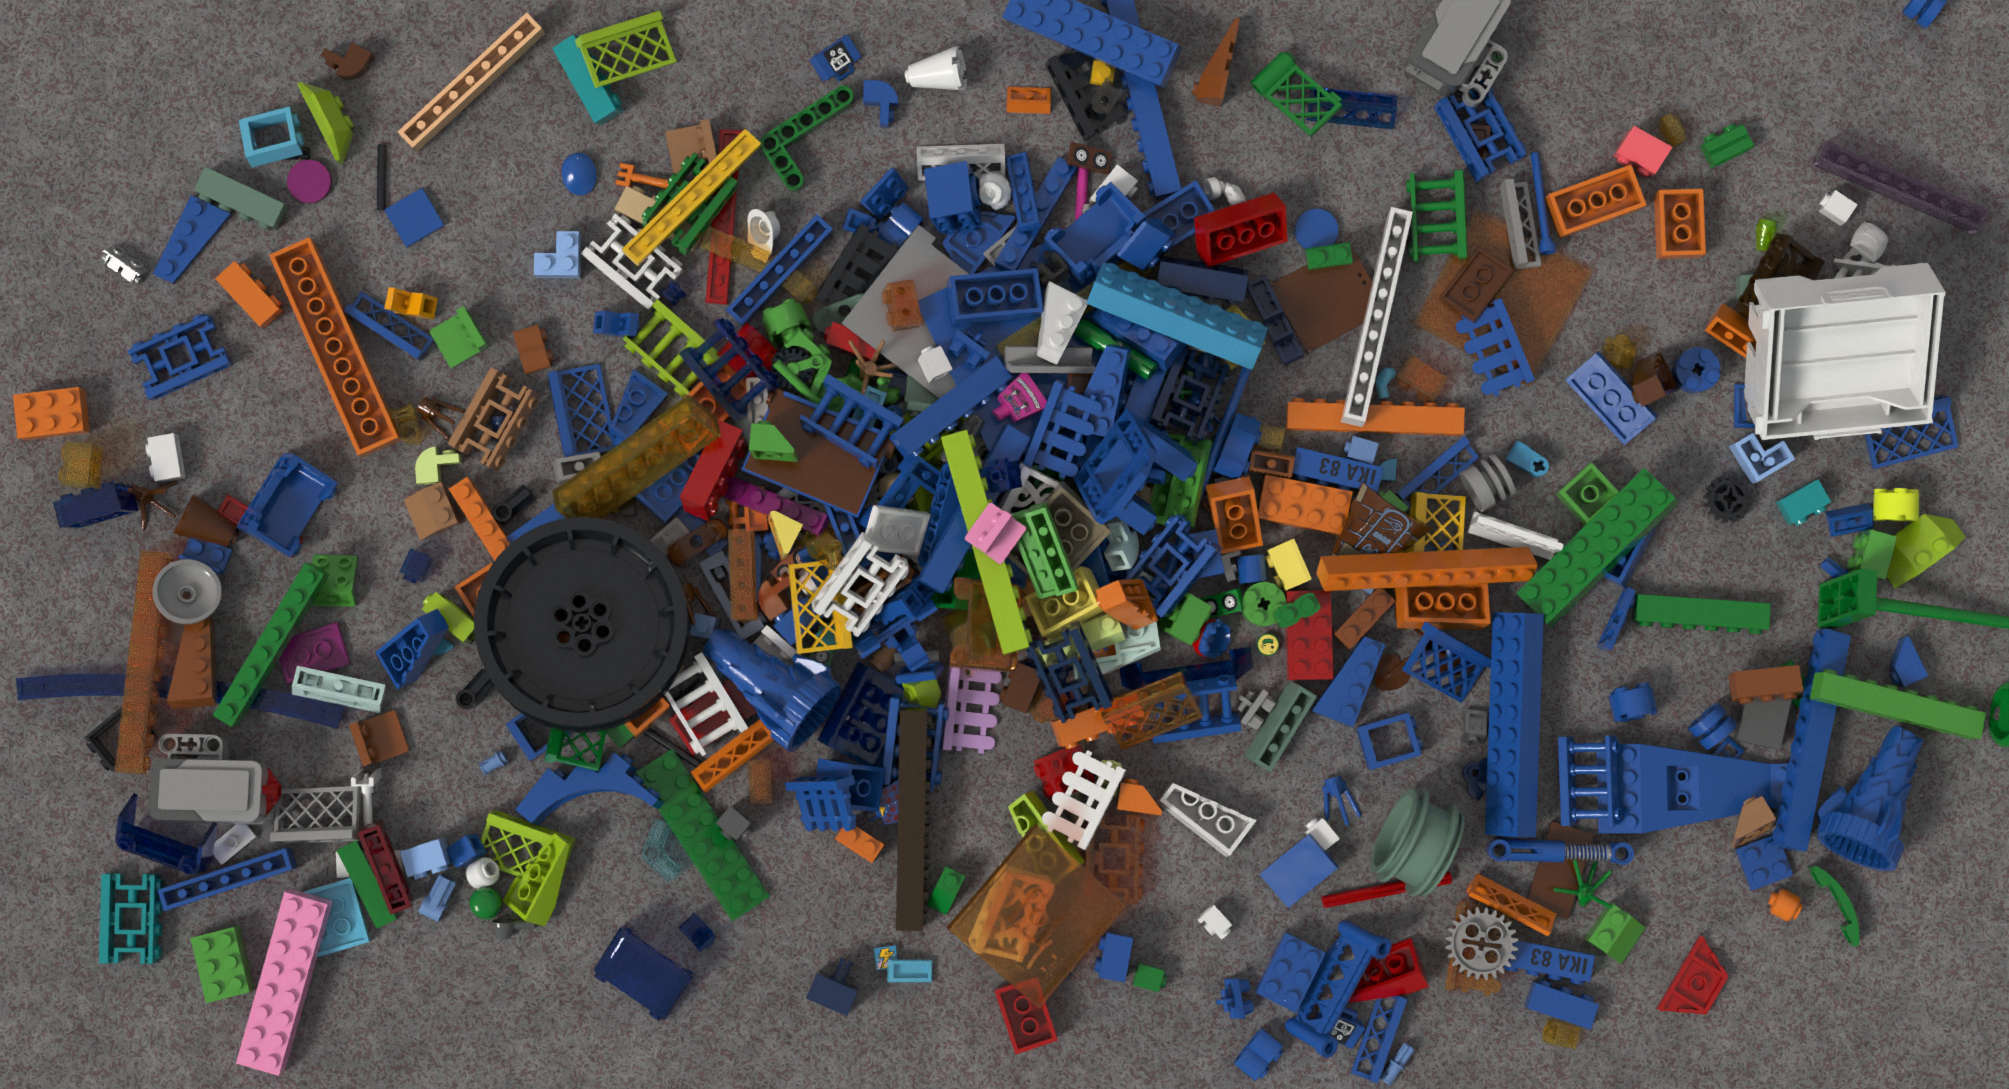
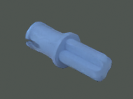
[1380,1043,1414,1086]

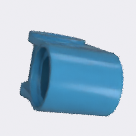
[1505,441,1549,477]

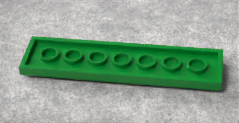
[635,749,770,922]

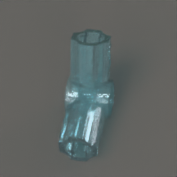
[641,818,682,883]

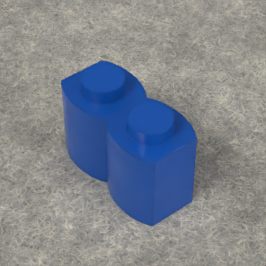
[876,202,924,249]
[1233,1027,1283,1081]

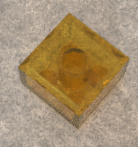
[58,441,104,491]

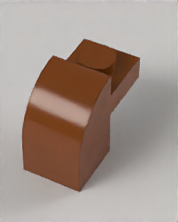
[758,572,799,621]

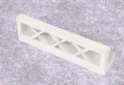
[917,144,1005,181]

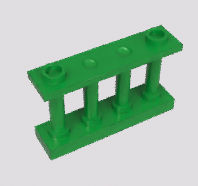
[1406,170,1468,263]

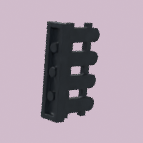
[1045,52,1128,142]
[816,220,899,314]

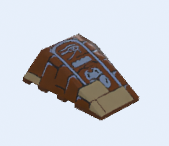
[1330,481,1432,556]

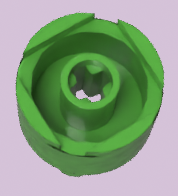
[762,299,812,348]
[1241,582,1286,627]

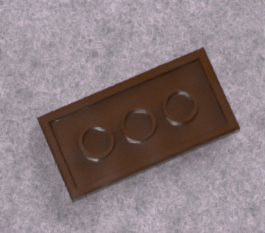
[1527,821,1594,920]

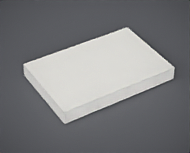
[865,505,931,556]

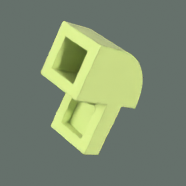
[415,447,462,485]

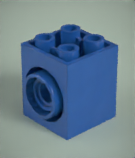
[924,161,982,234]

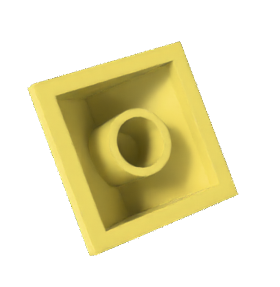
[768,510,803,560]

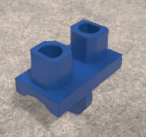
[948,330,991,369]
[1216,978,1254,1019]

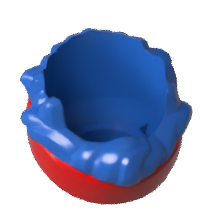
[1193,619,1231,658]

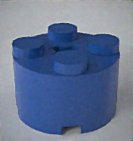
[1671,347,1720,394]
[1608,682,1658,723]

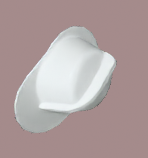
[747,209,780,260]

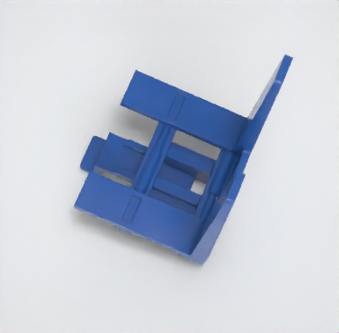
[798,507,938,672]

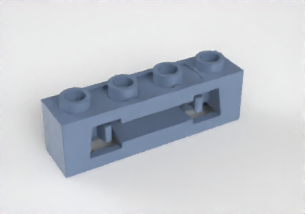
[699,551,767,640]

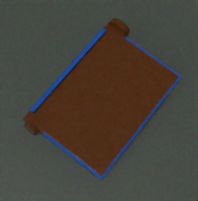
[741,389,897,519]

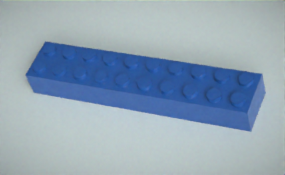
[1485,612,1544,837]

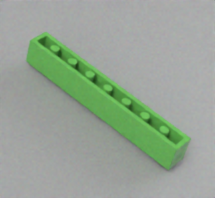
[1810,669,1986,740]

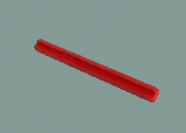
[1322,872,1452,908]

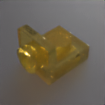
[1542,1019,1580,1050]

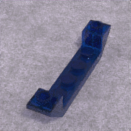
[1119,647,1253,695]

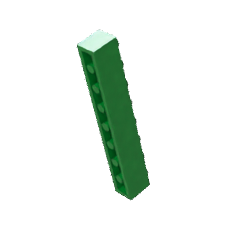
[213,563,330,727]

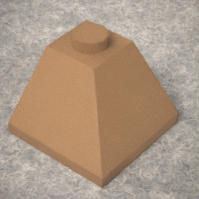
[1731,796,1776,849]

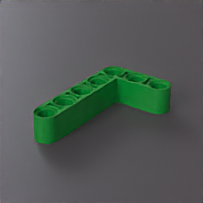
[760,86,854,192]

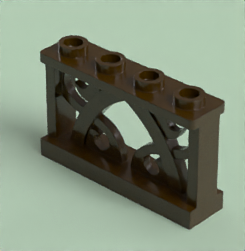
[1735,233,1825,318]

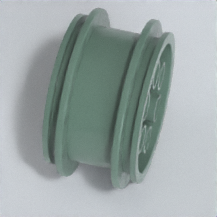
[1370,788,1465,897]

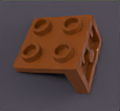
[349,710,409,766]

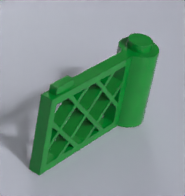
[1250,51,1342,138]

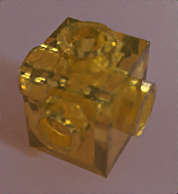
[1603,334,1637,369]

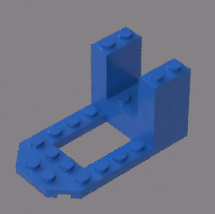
[1073,408,1198,535]

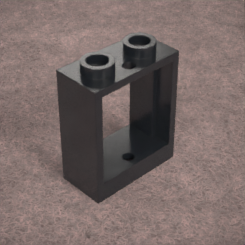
[84,703,159,772]

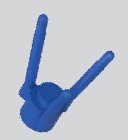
[1322,776,1361,826]

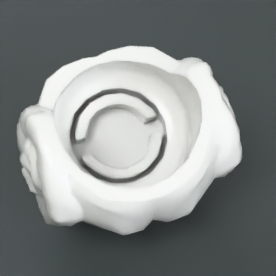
[979,172,1012,210]

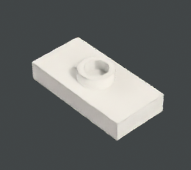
[208,825,257,865]

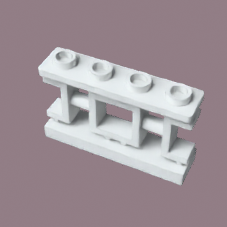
[581,214,684,312]
[811,532,909,637]

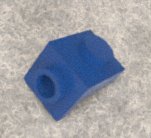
[841,207,878,233]

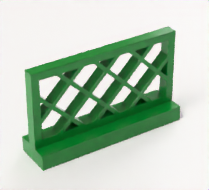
[544,728,607,771]

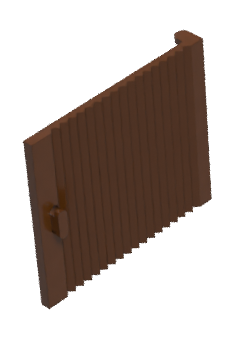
[1270,241,1372,354]

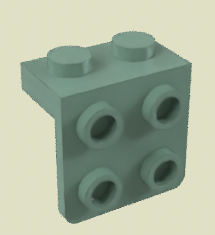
[903,374,939,417]

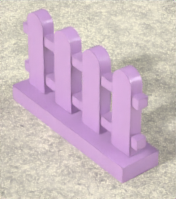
[941,661,1002,754]

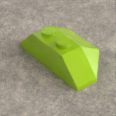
[297,82,354,165]
[1886,514,1966,588]

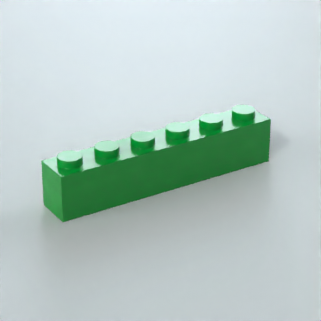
[1633,594,1771,634]

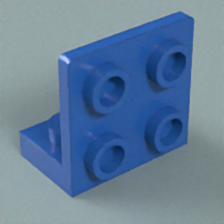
[860,168,909,220]

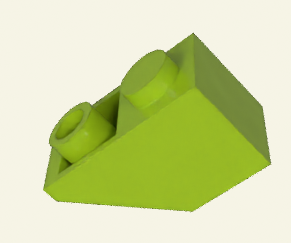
[902,679,941,722]

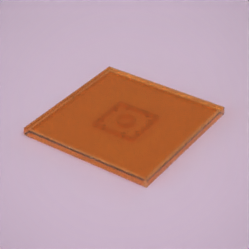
[1413,209,1592,387]
[946,824,1126,1009]

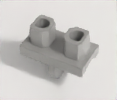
[1237,689,1276,729]

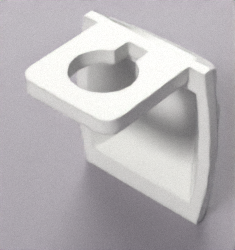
[1843,222,1888,263]

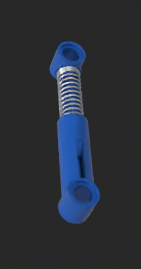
[1486,838,1634,865]

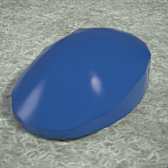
[561,153,597,195]

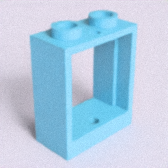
[239,106,305,167]

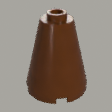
[174,494,239,547]

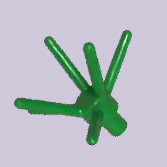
[1553,859,1613,909]

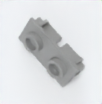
[102,245,149,285]

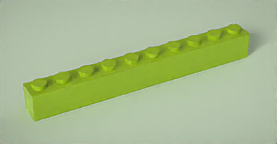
[941,430,1033,655]

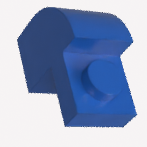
[863,80,899,128]
[593,311,640,338]

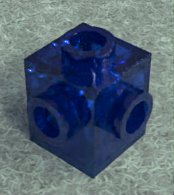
[987,458,1022,493]

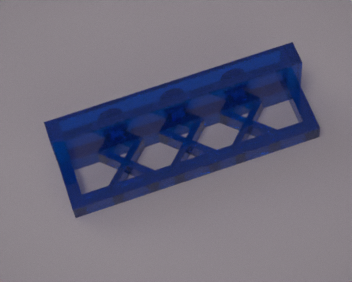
[1306,88,1397,129]

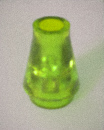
[1755,219,1778,251]

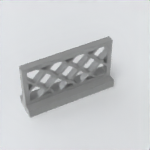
[270,786,361,844]

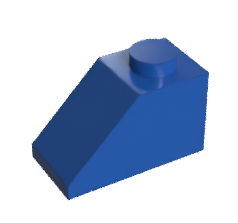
[1889,636,1928,687]

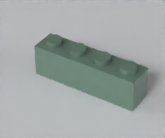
[194,167,288,231]
[1244,681,1317,772]

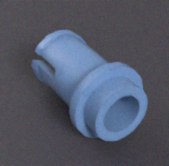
[479,750,509,775]

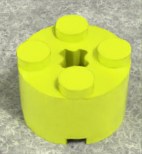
[1873,488,1919,521]

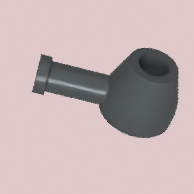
[492,918,534,940]

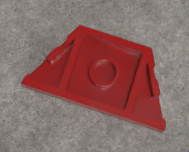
[1656,935,1729,1015]

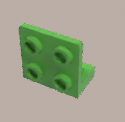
[430,306,489,368]
[311,555,358,607]

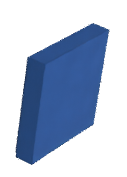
[384,188,445,248]

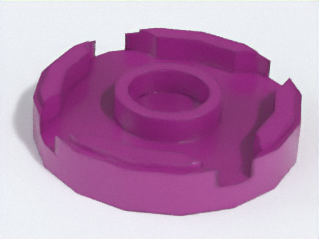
[287,159,332,204]

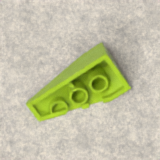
[503,833,570,926]

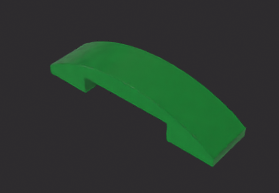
[1808,865,1860,947]

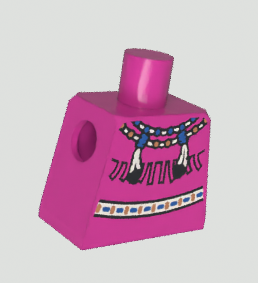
[992,373,1047,423]

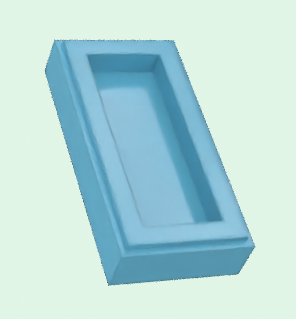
[887,959,933,982]

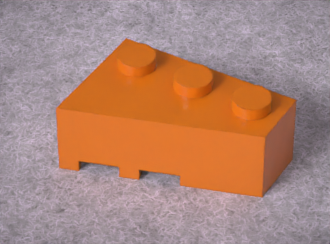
[1095,579,1158,630]

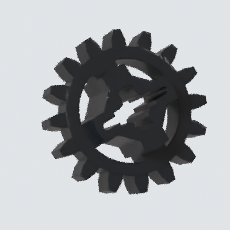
[1703,475,1753,523]

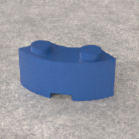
[1214,413,1262,479]

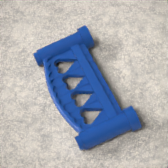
[1285,920,1391,1058]

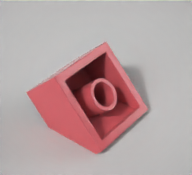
[1613,126,1672,177]

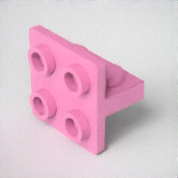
[965,503,1026,564]

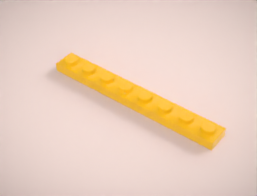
[622,129,761,266]

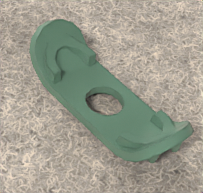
[812,293,864,332]

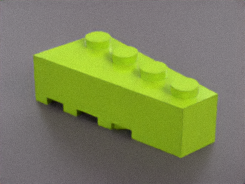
[1008,791,1085,886]

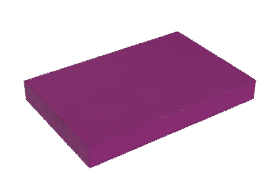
[279,622,351,684]

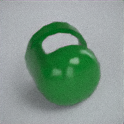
[469,887,503,920]

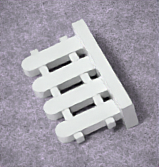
[1042,750,1127,850]

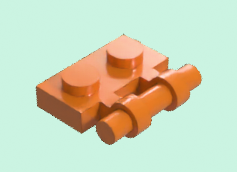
[726,486,769,534]

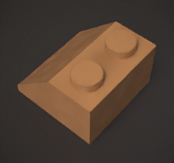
[404,482,461,541]

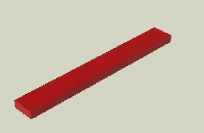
[705,129,742,305]

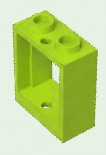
[422,592,475,644]

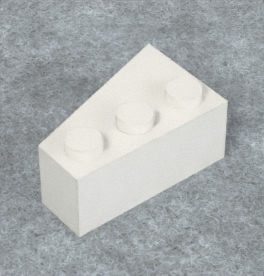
[1037,281,1088,365]

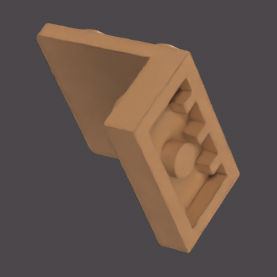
[665,119,717,174]

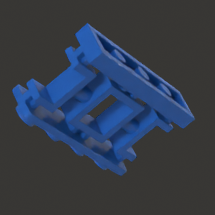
[1434,79,1526,183]
[127,314,233,401]
[1125,514,1223,617]

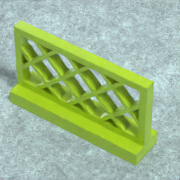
[575,11,677,89]
[477,809,577,877]

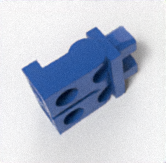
[873,576,935,625]

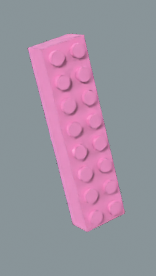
[236,889,333,1076]

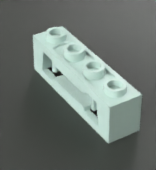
[292,666,386,713]

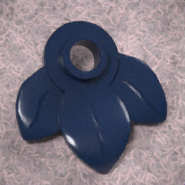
[1462,758,1488,800]

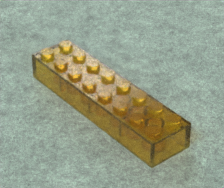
[552,395,721,519]

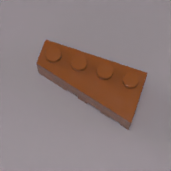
[167,616,217,709]

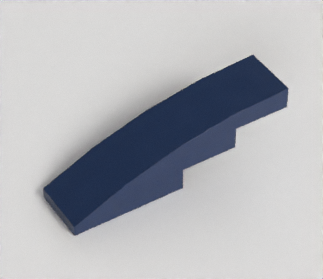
[1246,275,1304,366]

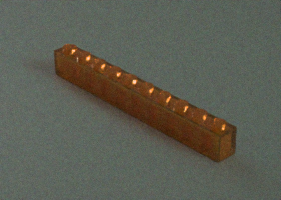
[115,550,174,775]

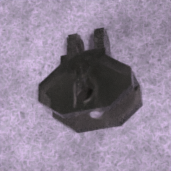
[1029,250,1074,293]

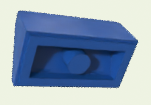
[1825,503,1874,537]

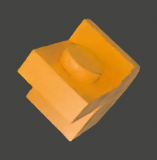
[385,287,438,319]

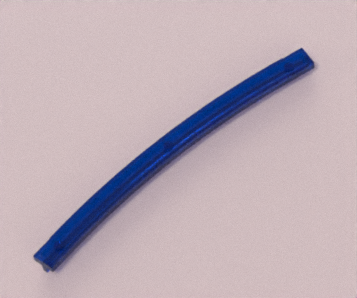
[16,674,344,729]

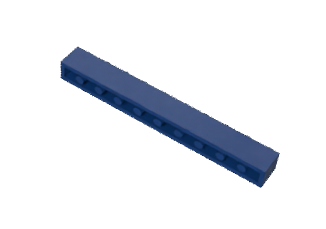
[1100,0,1181,200]
[1772,629,1851,852]

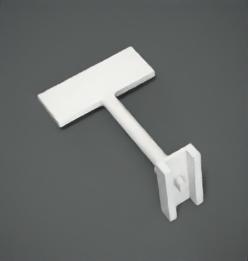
[336,768,404,878]

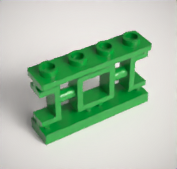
[642,152,738,256]

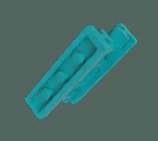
[99,873,164,964]

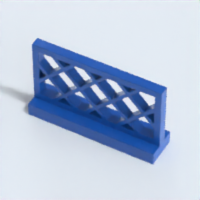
[547,364,617,457]
[1864,395,1959,469]
[1402,621,1491,703]

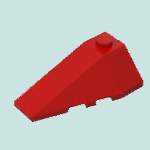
[1348,938,1429,1003]

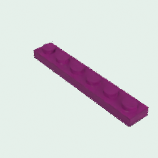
[721,477,830,537]

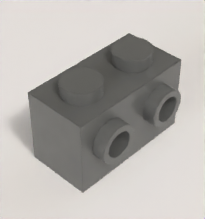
[716,805,754,840]

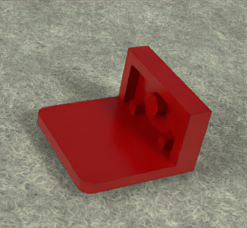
[1033,744,1095,802]

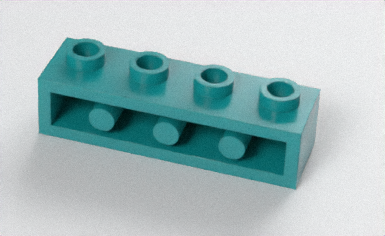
[552,34,623,125]

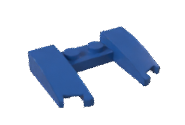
[858,455,940,528]

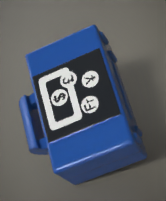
[809,35,861,82]
[1315,1007,1365,1049]

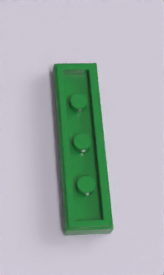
[336,841,397,929]

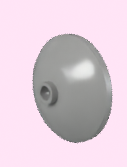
[153,559,221,624]

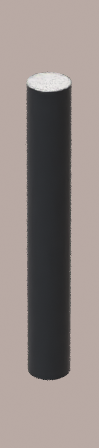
[377,144,386,210]
[643,727,702,768]

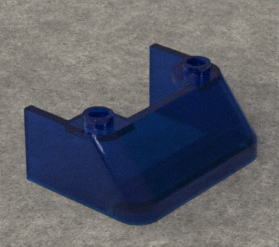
[115,793,218,875]

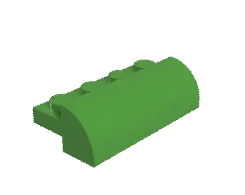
[1150,434,1212,527]
[1011,503,1079,599]

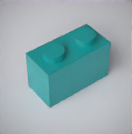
[1775,479,1831,526]

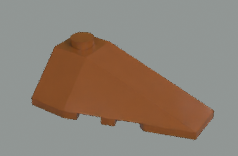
[1192,17,1240,107]

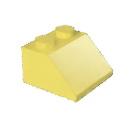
[1265,539,1312,591]

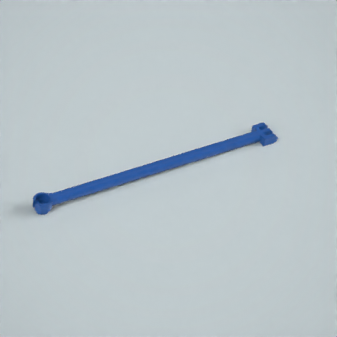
[1158,367,1253,595]

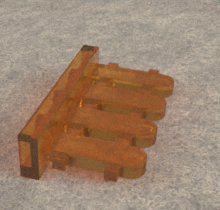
[1445,901,1511,997]

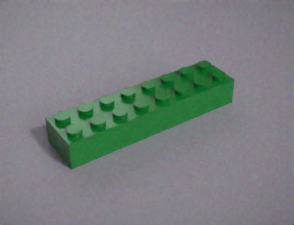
[1517,468,1679,628]

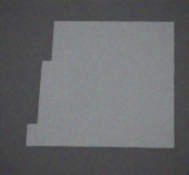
[842,225,968,399]

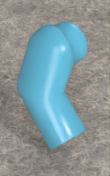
[1375,367,1396,400]

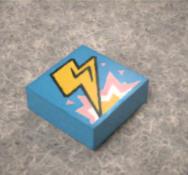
[874,945,898,970]

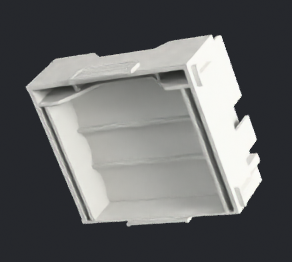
[1744,263,1945,440]

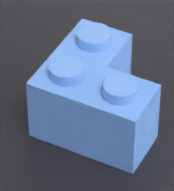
[534,231,582,279]
[1728,433,1795,484]
[400,838,452,880]

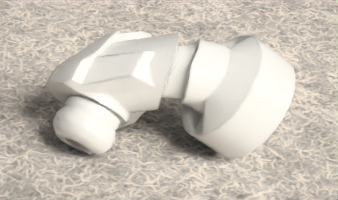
[1203,177,1246,206]

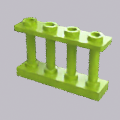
[623,299,722,398]

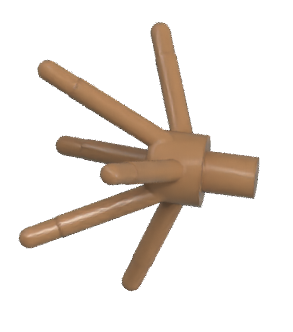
[848,340,898,395]

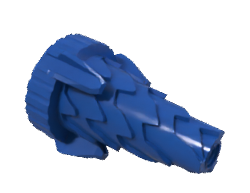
[702,629,841,752]
[1817,726,1924,871]

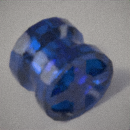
[660,279,687,307]

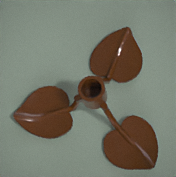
[1374,605,1475,691]

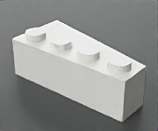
[1156,783,1257,857]

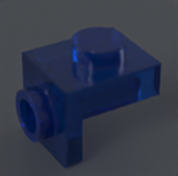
[678,912,716,952]

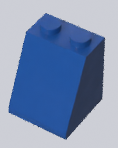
[816,758,885,812]

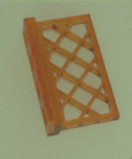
[1100,671,1203,750]

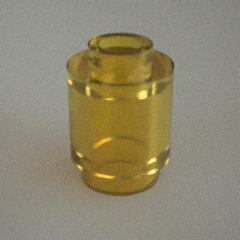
[1657,113,1687,147]

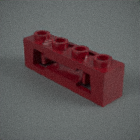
[358,820,414,915]

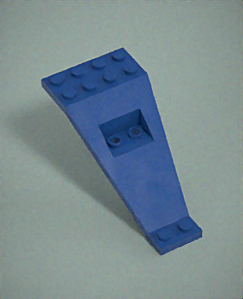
[1597,744,1788,833]

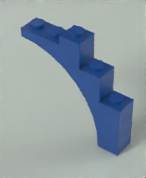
[515,752,664,826]

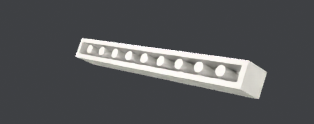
[1341,207,1413,427]

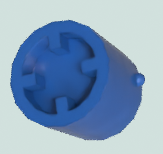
[1236,554,1268,584]

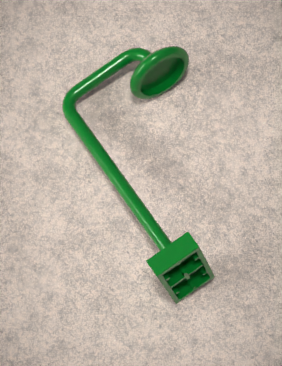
[1817,569,2009,747]

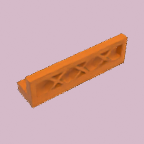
[691,719,774,793]
[1466,873,1556,936]

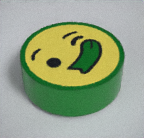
[1256,634,1279,656]

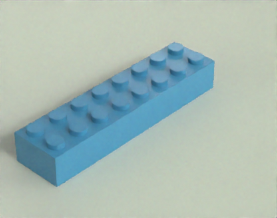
[1086,262,1268,370]

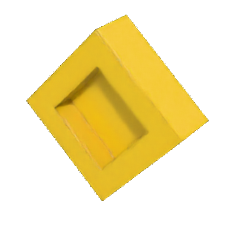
[1090,60,1115,87]

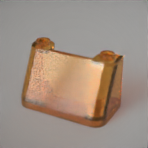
[950,577,1021,672]

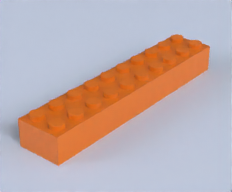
[269,237,403,458]

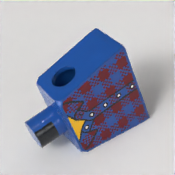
[865,779,899,825]

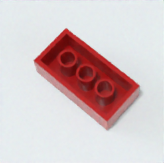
[1194,193,1288,267]
[680,420,748,522]
[1284,590,1333,680]

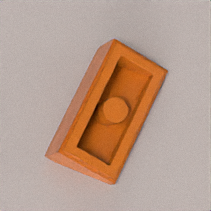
[1007,86,1051,114]

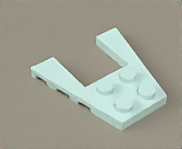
[1073,608,1161,681]

